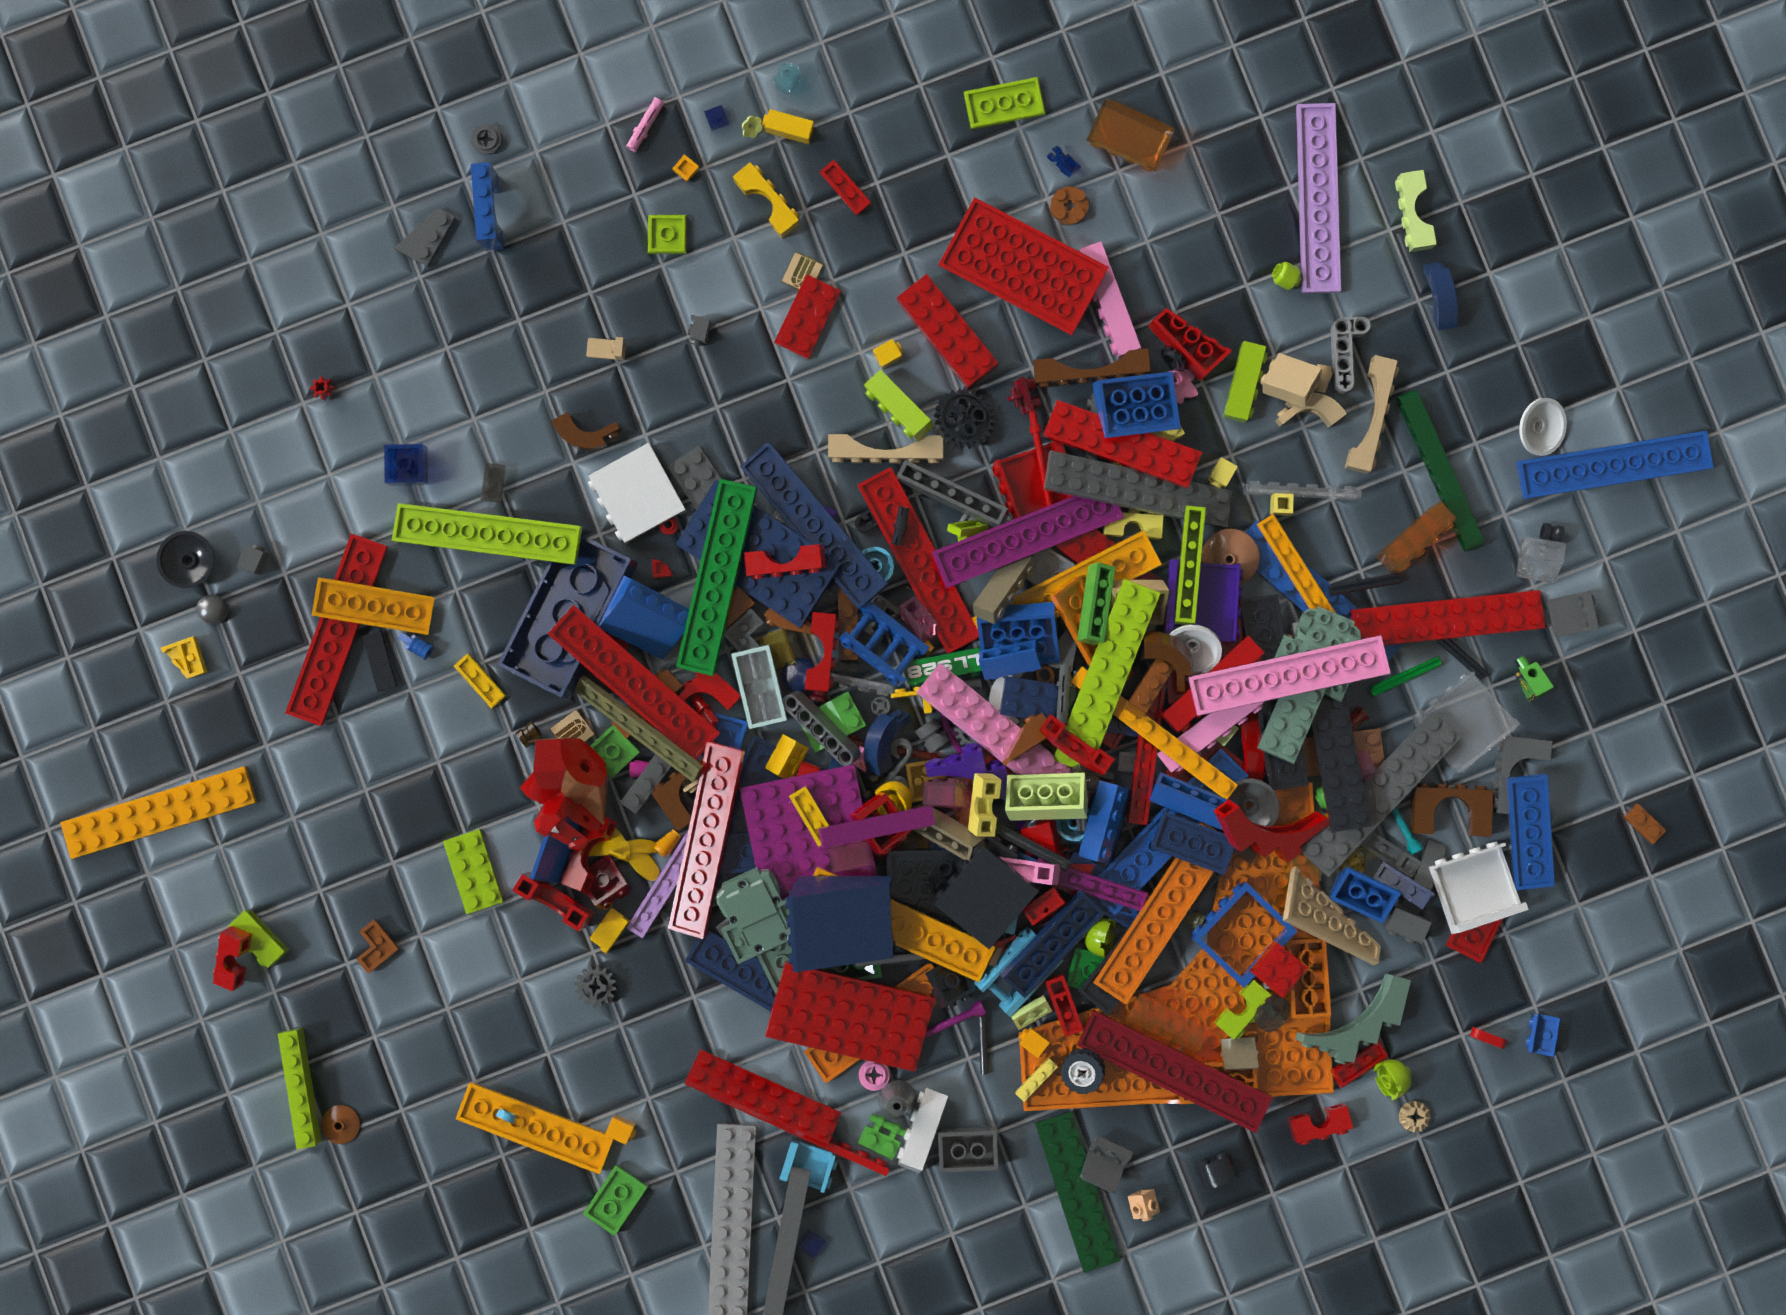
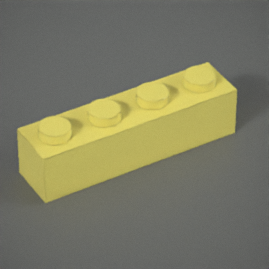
[1015,1057,1058,1102]

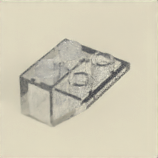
[1516,537,1566,583]

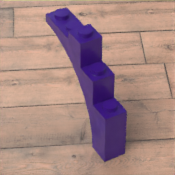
[925,743,1026,830]

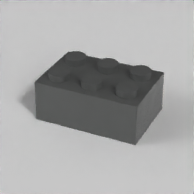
[938,1127,998,1172]

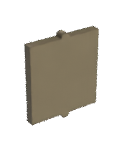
[1220,1037,1259,1071]

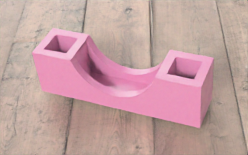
[1000,857,1060,885]

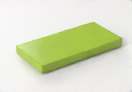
[964,77,1045,130]

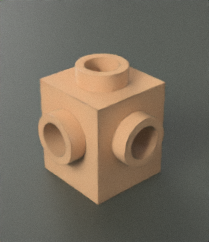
[1128,1189,1160,1221]

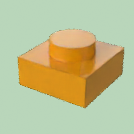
[672,154,699,182]

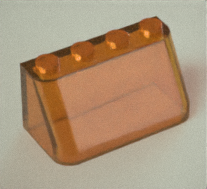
[1086,99,1175,172]

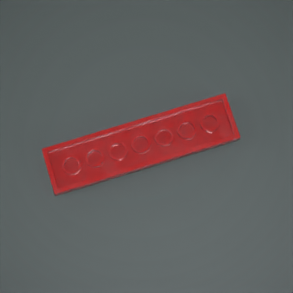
[1043,400,1202,489]
[684,1049,841,1148]

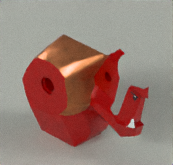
[520,738,608,851]

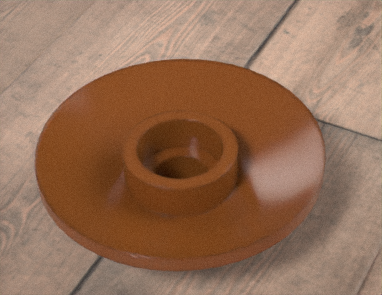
[321,1105,360,1144]

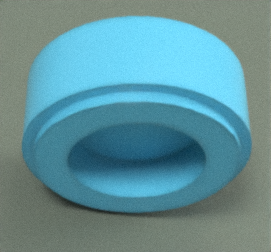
[496,1109,517,1123]

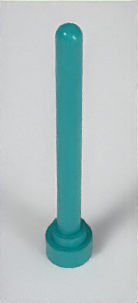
[1370,769,1424,855]

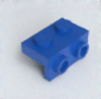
[1526,1013,1561,1057]

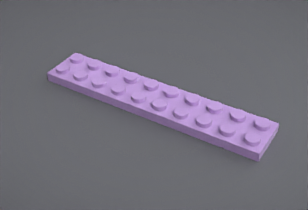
[1296,103,1341,294]

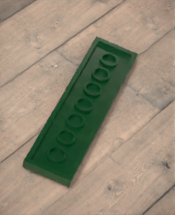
[1035,1111,1120,1273]

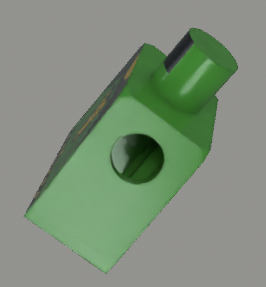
[1514,656,1553,703]

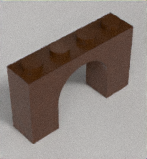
[651,751,743,831]
[1410,783,1493,837]

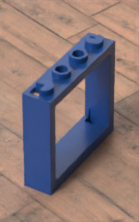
[1190,881,1297,988]

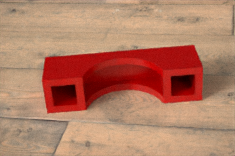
[744,544,827,579]
[804,612,839,692]
[561,817,617,894]

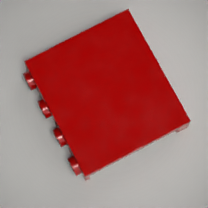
[992,441,1073,520]

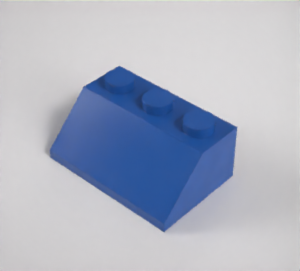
[1330,867,1401,923]

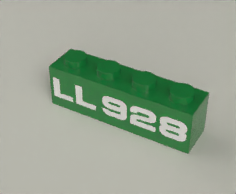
[905,648,982,688]

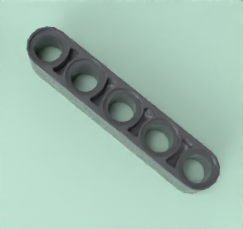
[783,691,861,766]

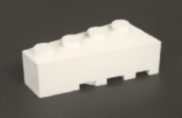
[897,1088,948,1173]

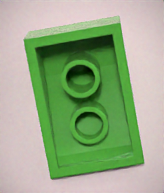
[801,692,866,753]

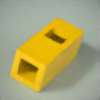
[762,109,814,144]

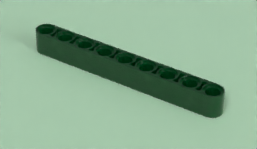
[1396,390,1484,552]

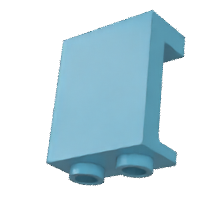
[780,1139,838,1193]

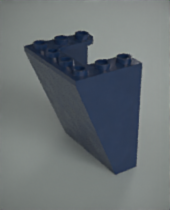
[786,876,896,972]

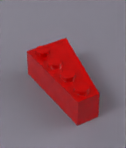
[1148,308,1232,381]

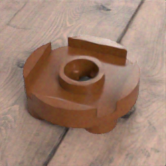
[1050,187,1089,226]

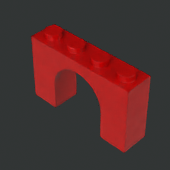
[676,672,742,710]
[512,872,595,932]

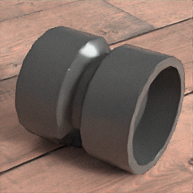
[915,718,950,753]

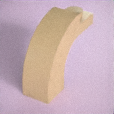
[1275,393,1347,428]

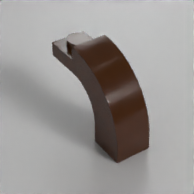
[551,412,621,451]
[1144,631,1193,692]

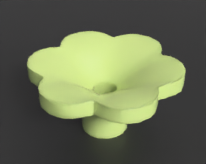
[742,115,762,139]

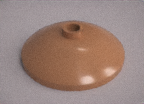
[1201,529,1260,585]

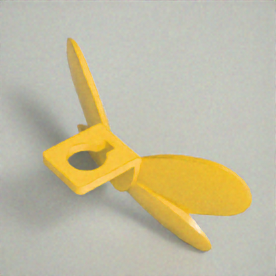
[589,828,660,881]

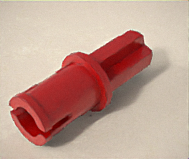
[690,694,718,727]

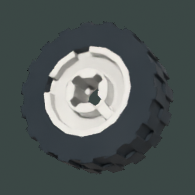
[1061,1048,1106,1094]

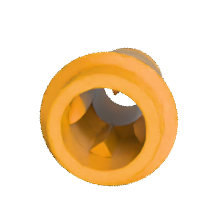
[653,829,681,858]

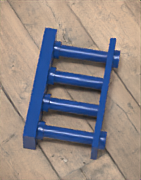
[838,601,929,687]

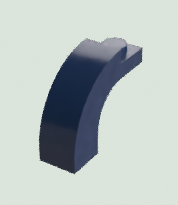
[1423,262,1458,330]
[864,710,912,776]

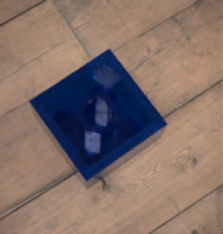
[384,444,428,486]

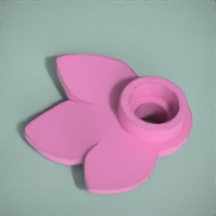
[1169,369,1198,404]

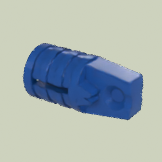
[398,632,434,660]

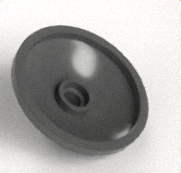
[1228,778,1279,826]

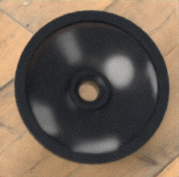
[156,531,215,588]

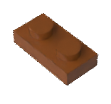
[1623,804,1666,845]

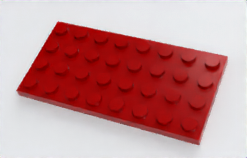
[938,197,1109,336]
[765,961,935,1072]

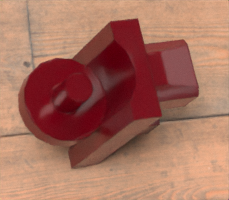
[1007,377,1041,415]

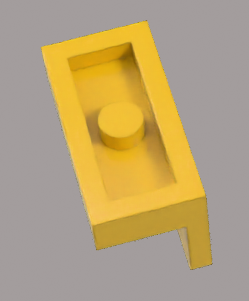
[765,734,809,778]
[590,908,631,953]

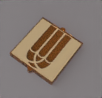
[550,709,595,742]

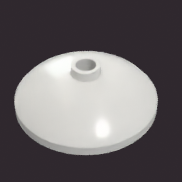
[1519,398,1567,456]
[1169,625,1222,675]

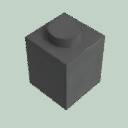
[237,544,268,575]

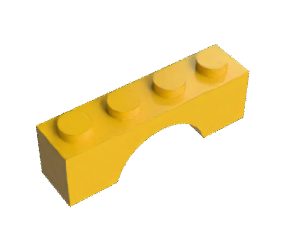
[733,162,800,239]

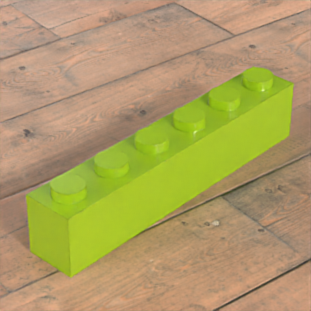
[1174,506,1206,625]
[278,1028,322,1149]

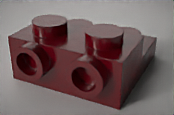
[588,855,632,910]

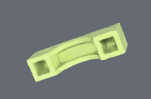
[1395,170,1436,252]

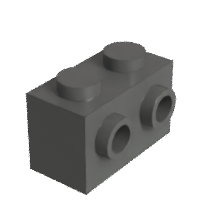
[1383,905,1431,944]

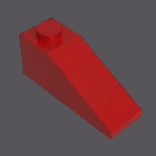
[1044,973,1084,1037]

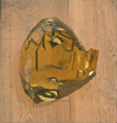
[1336,845,1366,873]

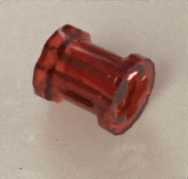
[1350,706,1370,731]

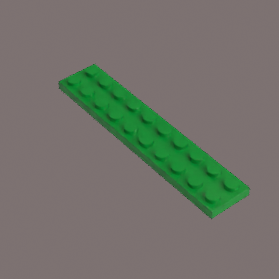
[676,479,758,676]

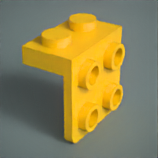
[891,687,936,714]

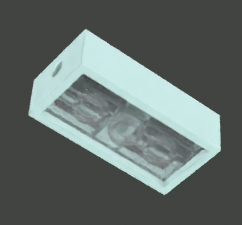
[731,644,787,729]

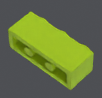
[228,909,289,968]

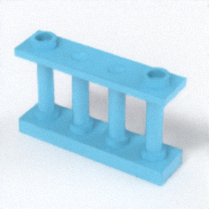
[974,926,1063,1017]

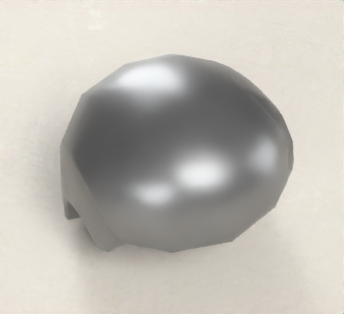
[196,594,228,625]

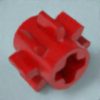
[310,376,336,401]

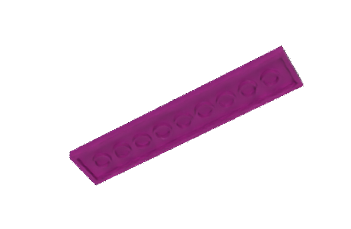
[932,496,1124,589]

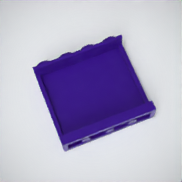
[1165,559,1243,643]

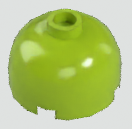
[1083,918,1116,957]
[1374,1059,1411,1100]

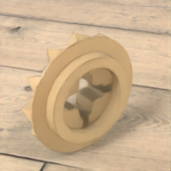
[1399,1101,1431,1133]

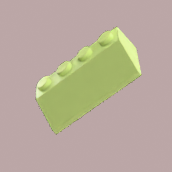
[1005,773,1088,821]

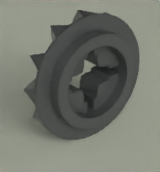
[471,124,502,155]

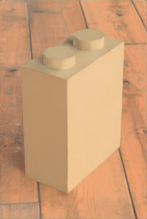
[1261,353,1321,408]

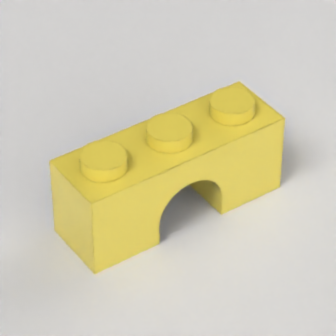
[1103,510,1163,540]
[968,773,1001,837]

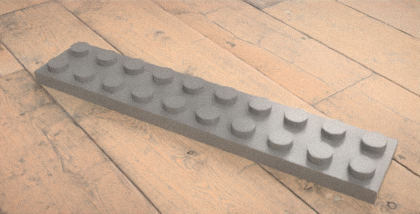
[708,1123,756,1315]

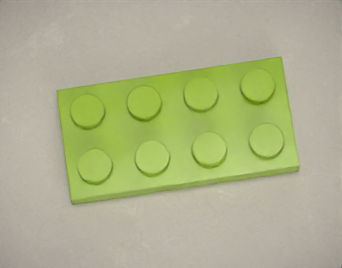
[443,829,504,914]

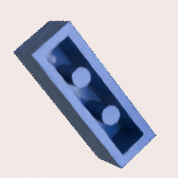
[979,639,1042,680]

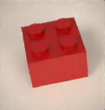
[1249,941,1308,998]

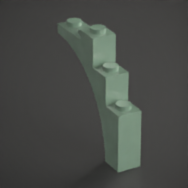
[1295,973,1411,1065]

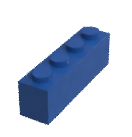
[1149,772,1233,830]

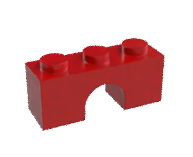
[213,926,252,992]
[1287,1103,1353,1145]

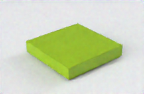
[648,215,687,254]

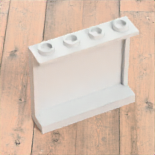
[588,443,687,544]
[1429,841,1529,934]

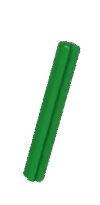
[1370,657,1442,696]

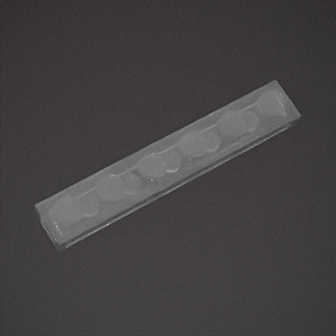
[1243,481,1362,500]

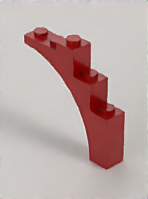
[1213,799,1329,863]

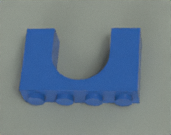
[471,162,504,251]

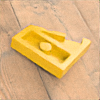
[161,636,208,679]

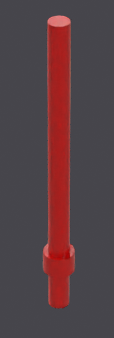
[1029,410,1053,507]

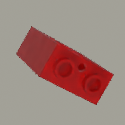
[849,793,911,855]
[1022,887,1067,927]

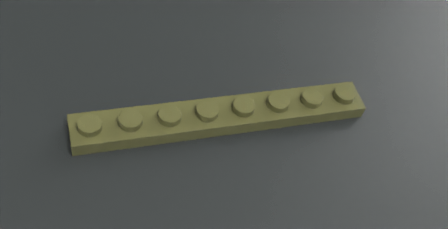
[574,675,703,782]

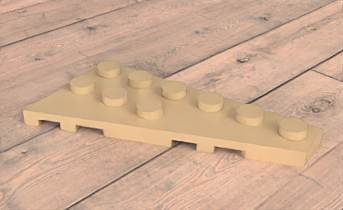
[1283,866,1381,965]

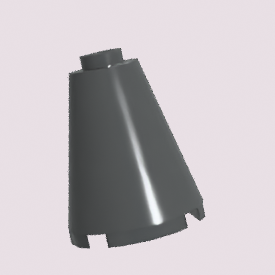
[878,1080,916,1119]

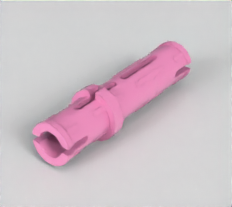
[626,97,664,152]

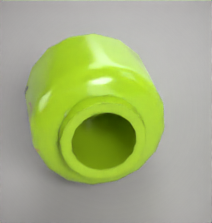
[1272,262,1302,290]

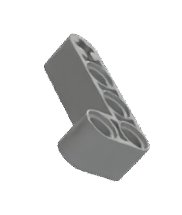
[1331,317,1371,395]

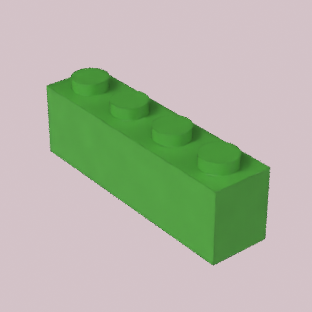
[1077,562,1115,645]

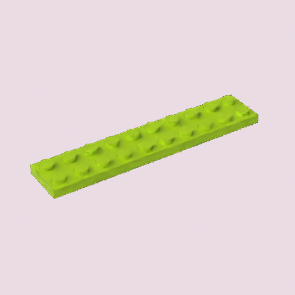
[392,503,582,565]
[1054,578,1161,774]

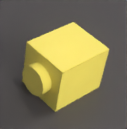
[1207,457,1238,489]
[1270,493,1294,516]

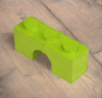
[1214,979,1272,1040]

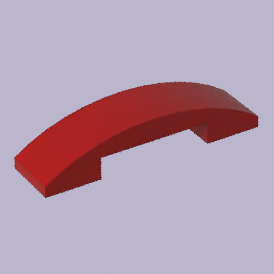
[1237,711,1265,781]
[1040,714,1115,775]

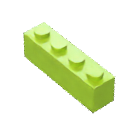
[1223,341,1268,423]
[864,369,934,442]

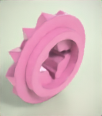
[859,1061,890,1091]

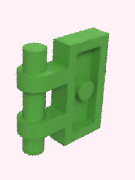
[858,1113,906,1160]

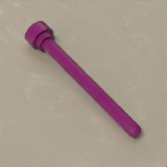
[924,1000,987,1039]

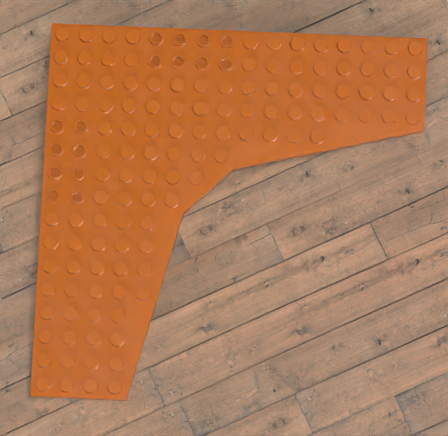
[1019,782,1334,1111]

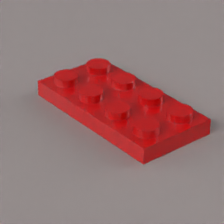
[774,274,841,360]

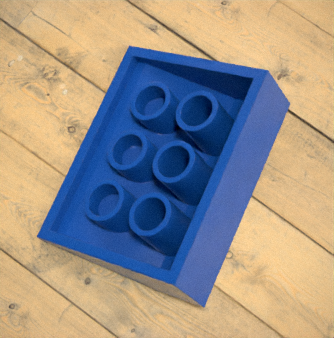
[1092,371,1181,438]
[598,576,689,660]
[977,602,1060,664]
[1078,780,1131,864]
[530,816,581,884]

